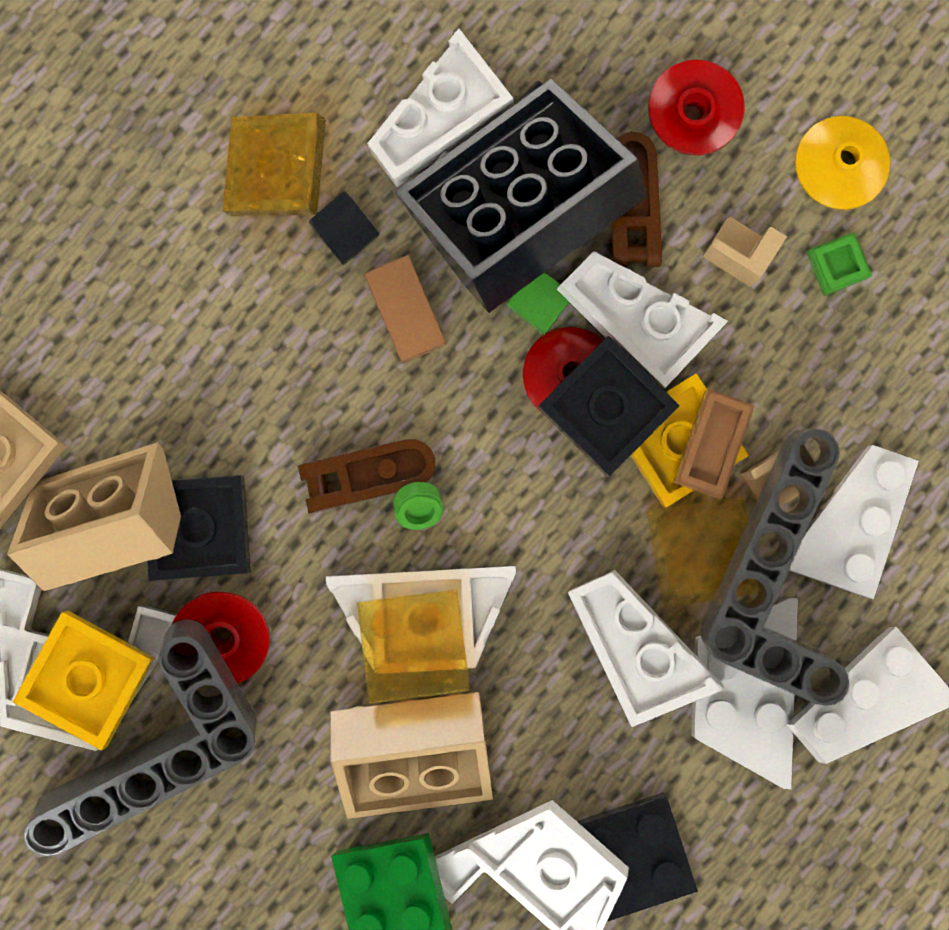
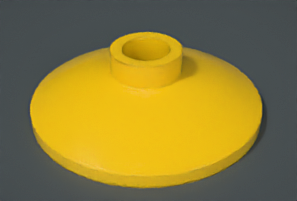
[795,116,890,210]

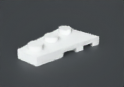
[367,29,514,187]
[557,251,728,389]
[789,445,919,599]
[568,570,724,727]
[786,627,949,764]

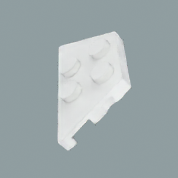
[326,566,516,674]
[691,597,798,789]

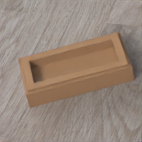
[364,255,446,364]
[673,389,755,499]

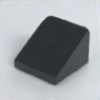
[309,191,379,265]

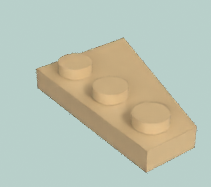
[0,391,67,529]

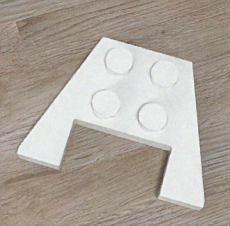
[0,569,176,751]
[435,800,629,930]

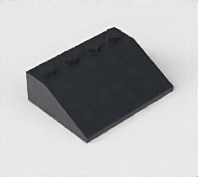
[395,79,647,313]

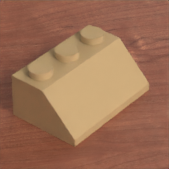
[7,442,181,591]
[330,692,493,819]

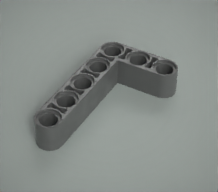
[700,429,850,706]
[24,619,256,856]

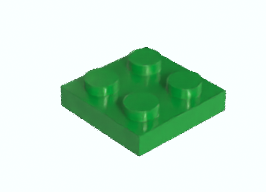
[331,833,452,930]

